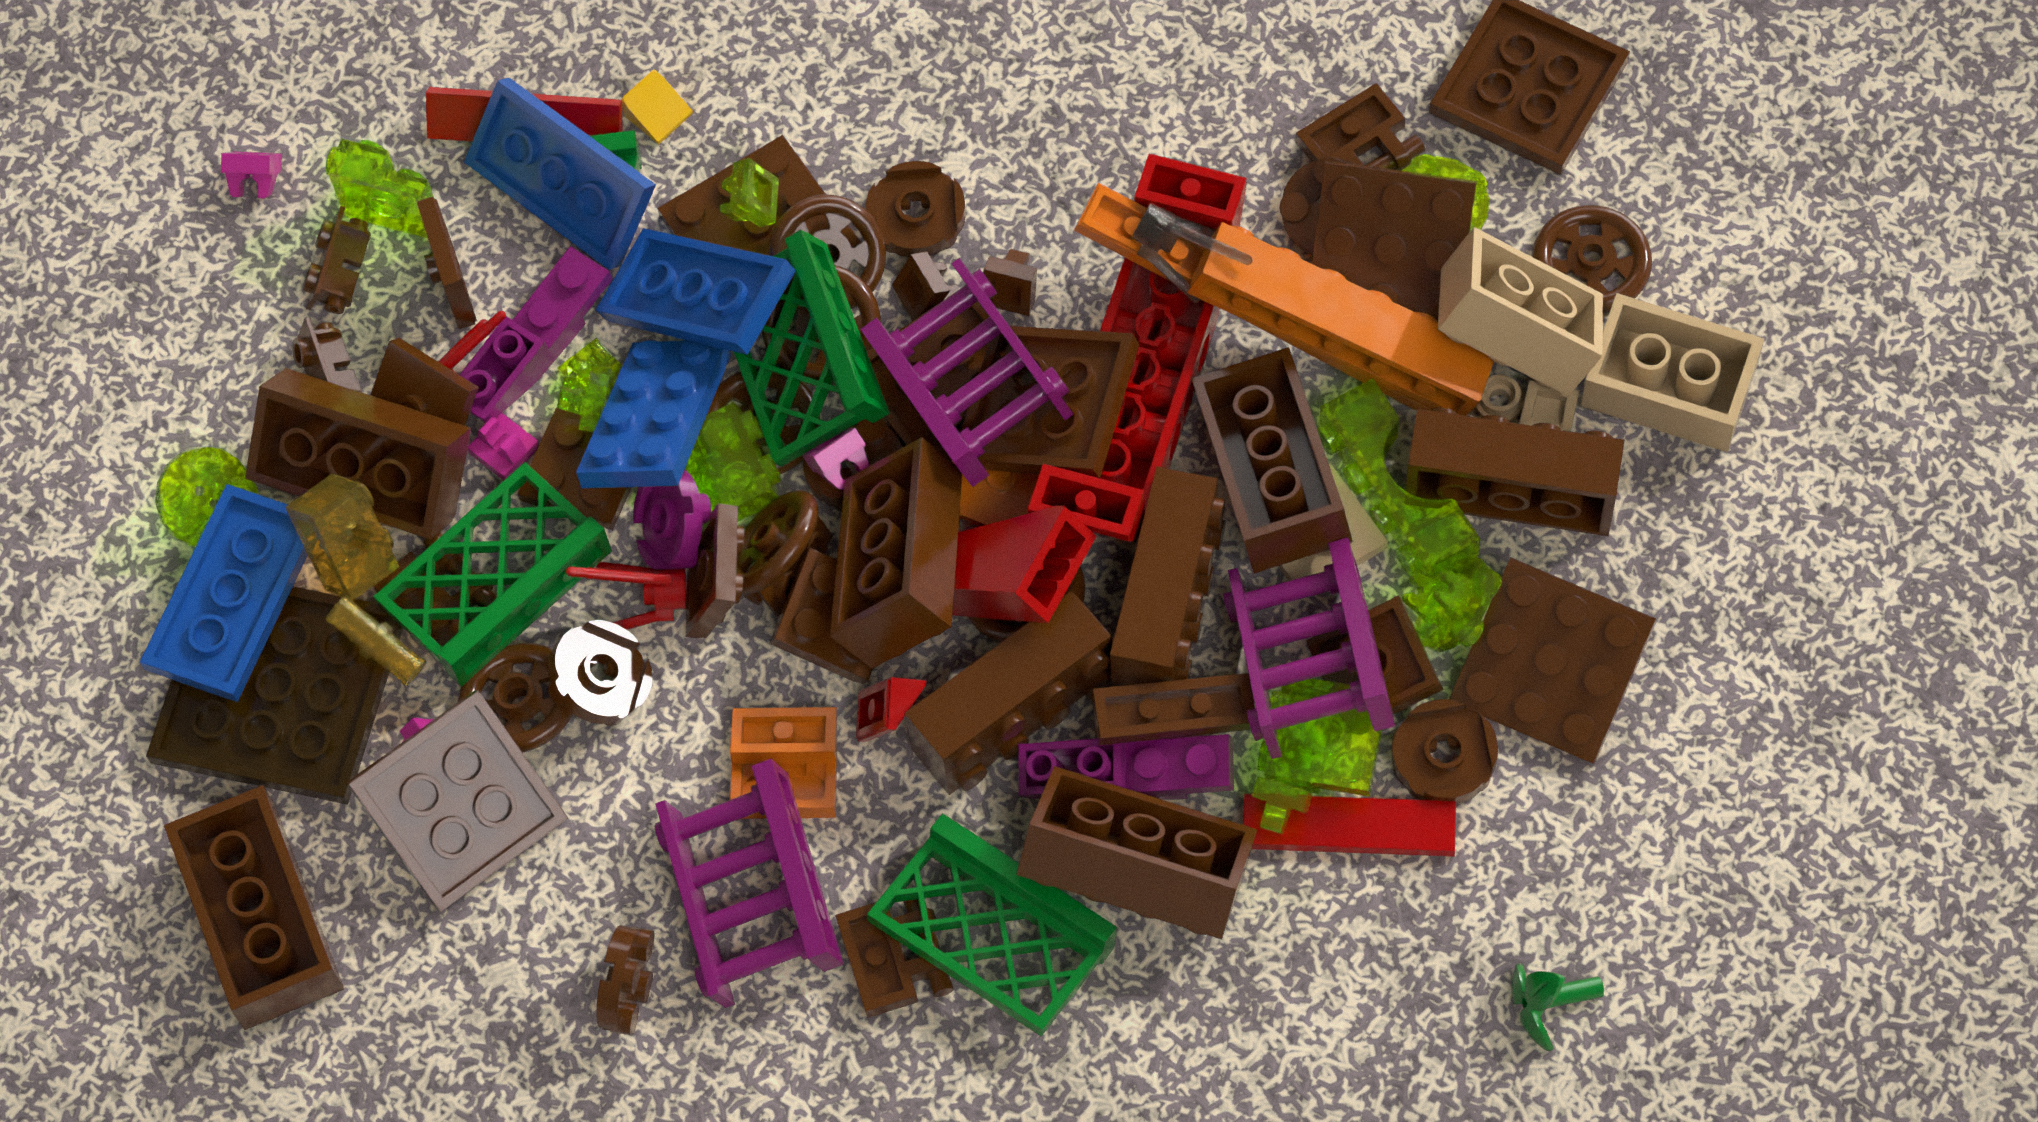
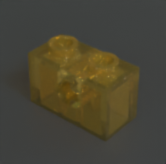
[285,473,399,601]

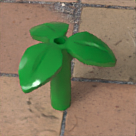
[1512,964,1604,1051]

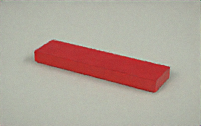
[426,87,623,142]
[1243,794,1456,857]

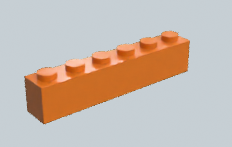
[1187,222,1494,416]

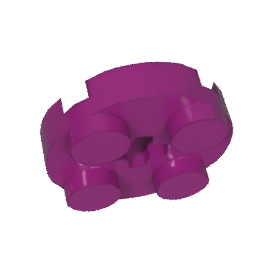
[633,470,711,569]

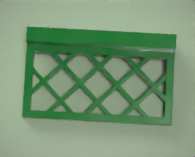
[734,229,890,467]
[373,462,612,687]
[867,813,1117,1037]

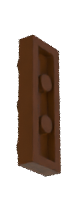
[1091,673,1255,746]

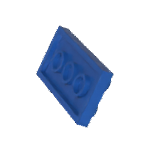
[464,78,656,270]
[595,228,796,355]
[576,340,731,488]
[140,484,323,702]

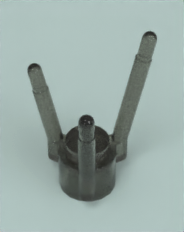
[1131,203,1253,303]

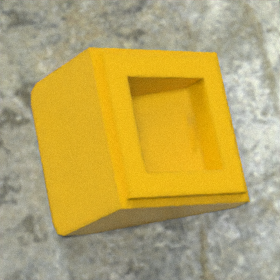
[622,70,693,145]

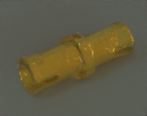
[326,595,427,687]

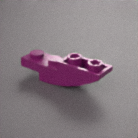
[460,246,613,423]
[1019,734,1234,800]

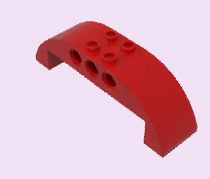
[1028,153,1247,542]

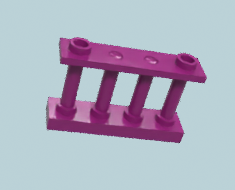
[861,258,1073,487]
[1223,538,1395,759]
[654,759,844,1008]

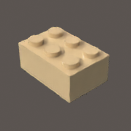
[1438,227,1603,397]
[1581,293,1765,452]

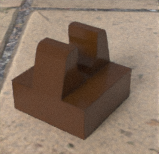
[983,249,1037,316]
[892,252,959,321]

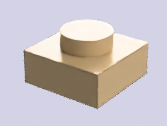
[1519,380,1580,432]

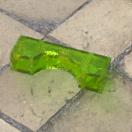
[1317,378,1481,587]

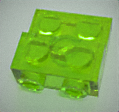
[326,138,435,238]
[685,402,782,522]
[1258,679,1389,797]

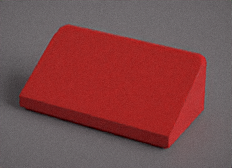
[855,677,926,742]

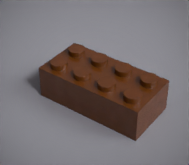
[1191,347,1353,574]
[245,368,471,540]
[1404,407,1625,537]
[830,437,962,669]
[1110,466,1226,687]
[905,591,1112,795]
[1016,766,1257,939]
[164,785,344,1030]

